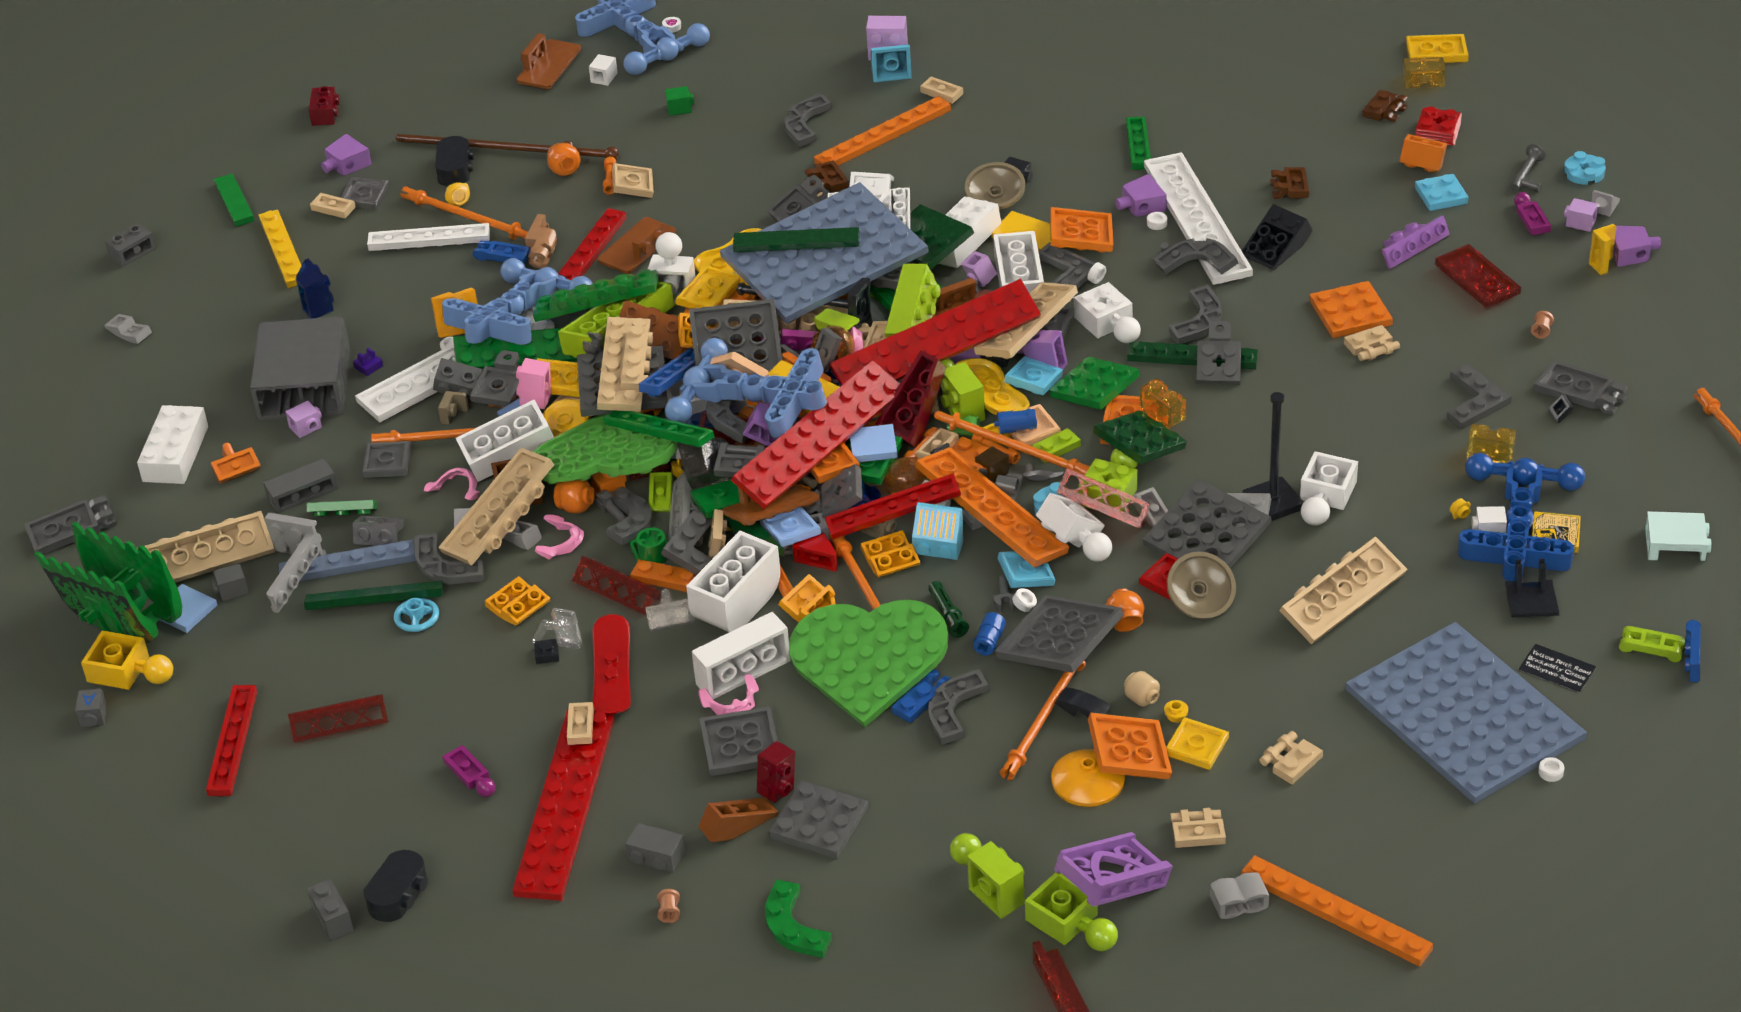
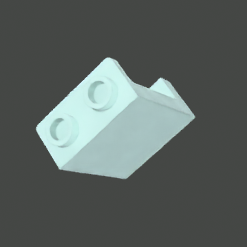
[1645,511,1711,561]

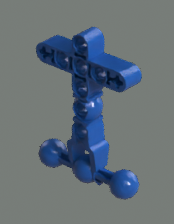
[1457,453,1586,581]

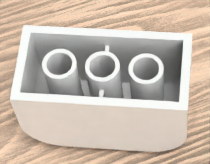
[686,531,780,632]

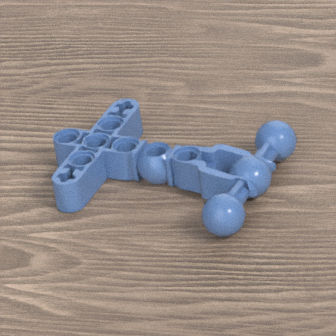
[575,0,710,76]
[442,258,593,345]
[665,338,827,438]

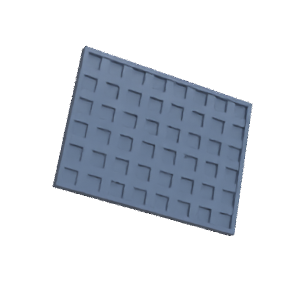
[720,182,929,323]
[1345,622,1587,804]

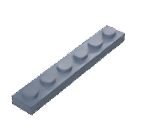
[279,540,416,581]

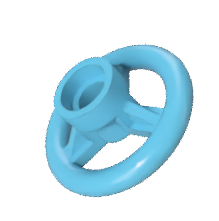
[394,598,439,632]

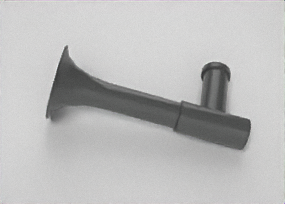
[1511,144,1546,192]

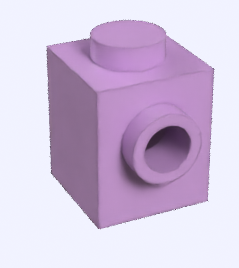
[1564,198,1598,232]
[961,251,997,287]
[285,401,322,438]

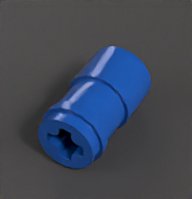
[994,408,1037,434]
[973,612,1006,656]

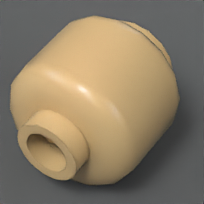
[1124,671,1160,707]

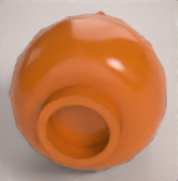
[547,143,580,176]
[554,479,595,514]
[1105,589,1144,632]

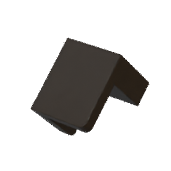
[975,446,1009,483]

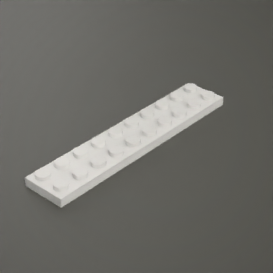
[1144,152,1253,285]
[355,306,555,423]

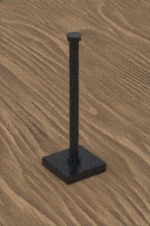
[737,277,870,329]
[1242,392,1303,521]

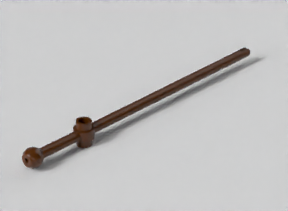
[395,134,619,160]

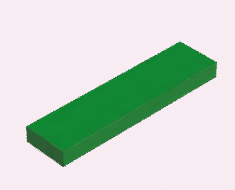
[1126,116,1151,170]
[214,173,255,227]

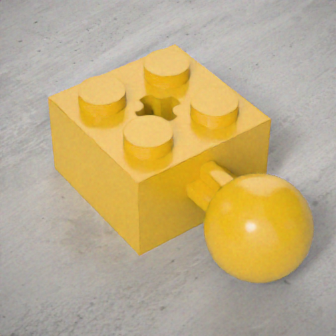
[81,630,173,690]

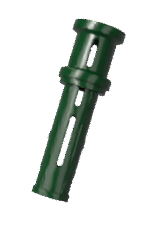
[928,581,969,638]

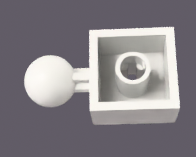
[648,232,696,304]
[1073,282,1141,344]
[1300,451,1358,526]
[1036,493,1112,562]

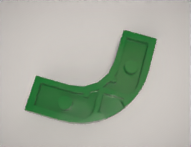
[765,879,832,958]

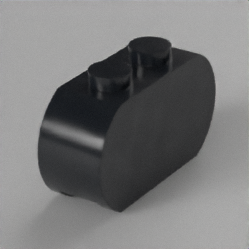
[435,136,474,187]
[363,850,428,922]

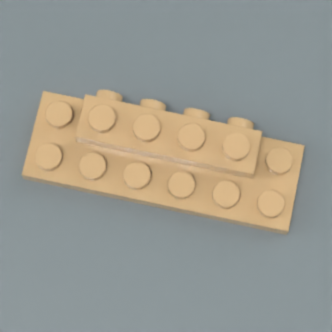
[974,282,1078,359]
[597,317,653,412]
[438,447,555,566]
[137,511,275,583]
[1279,536,1408,645]

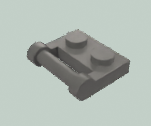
[714,442,766,477]

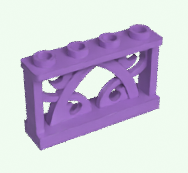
[1054,832,1173,907]

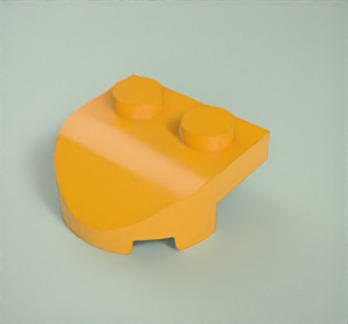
[778,574,835,622]

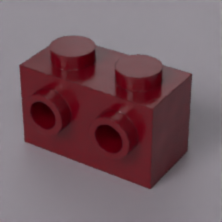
[309,86,340,126]
[756,741,795,803]

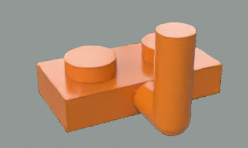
[211,443,260,484]

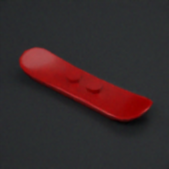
[592,614,631,714]

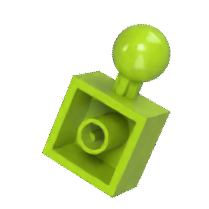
[940,358,985,422]
[1079,448,1138,517]
[950,833,1025,919]
[1025,872,1118,951]

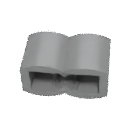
[1210,873,1269,919]

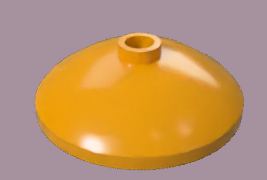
[1051,749,1125,807]

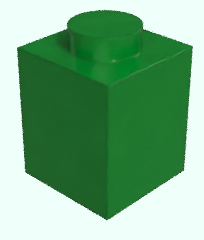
[665,86,695,116]

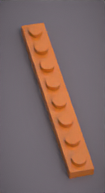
[814,96,951,166]
[1241,855,1433,967]

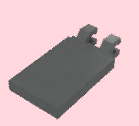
[1534,360,1627,415]
[24,495,117,554]

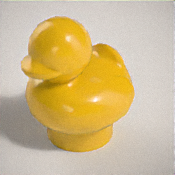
[445,183,470,207]

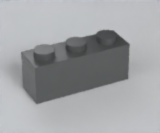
[263,459,338,513]

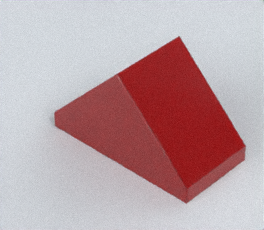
[792,533,838,572]

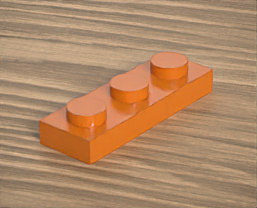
[630,559,696,592]

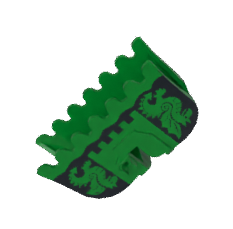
[34,522,182,643]

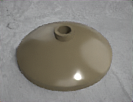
[965,162,1025,210]
[1167,552,1236,620]

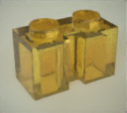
[1403,57,1446,88]
[1140,378,1186,428]
[1467,424,1517,464]

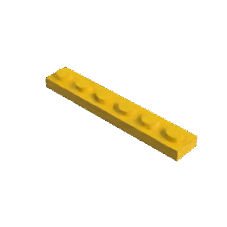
[259,209,302,288]

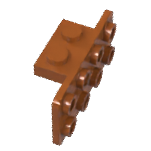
[516,33,581,89]
[598,217,676,274]
[932,278,991,318]
[619,301,689,360]
[722,485,820,525]

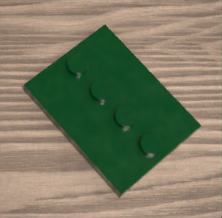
[910,204,974,270]

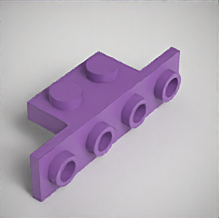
[1382,215,1450,269]

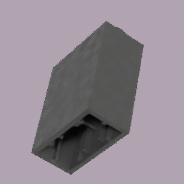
[250,316,350,420]

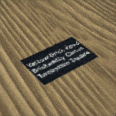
[1519,644,1596,693]

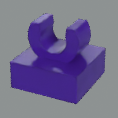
[353,348,383,376]

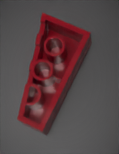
[875,350,946,449]

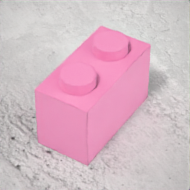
[516,358,551,409]

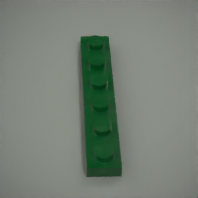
[1127,341,1258,370]

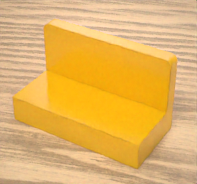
[1589,224,1616,275]

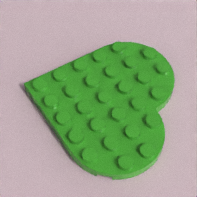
[533,414,678,484]
[789,600,949,728]

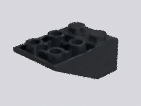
[1242,204,1313,270]

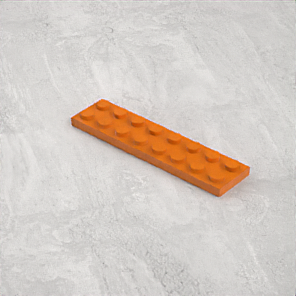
[915,447,1069,568]

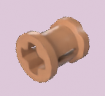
[1531,311,1554,339]
[657,889,680,923]

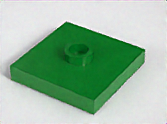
[690,480,740,519]

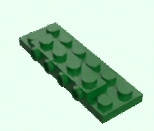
[533,269,659,322]

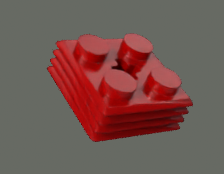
[1415,106,1462,146]

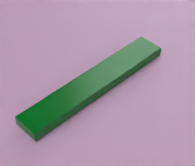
[603,410,714,447]

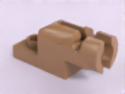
[525,214,557,269]

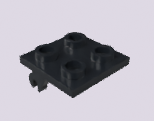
[1505,559,1559,617]

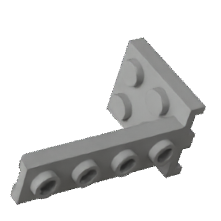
[264,512,326,613]

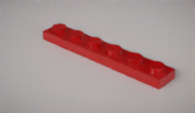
[558,208,627,280]
[825,473,961,540]
[206,685,258,796]

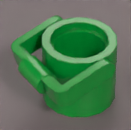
[630,527,668,564]

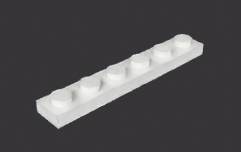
[367,223,490,251]

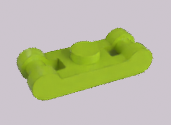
[1619,626,1685,662]

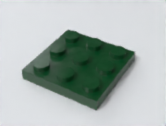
[1093,410,1187,464]

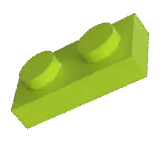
[1032,428,1081,463]

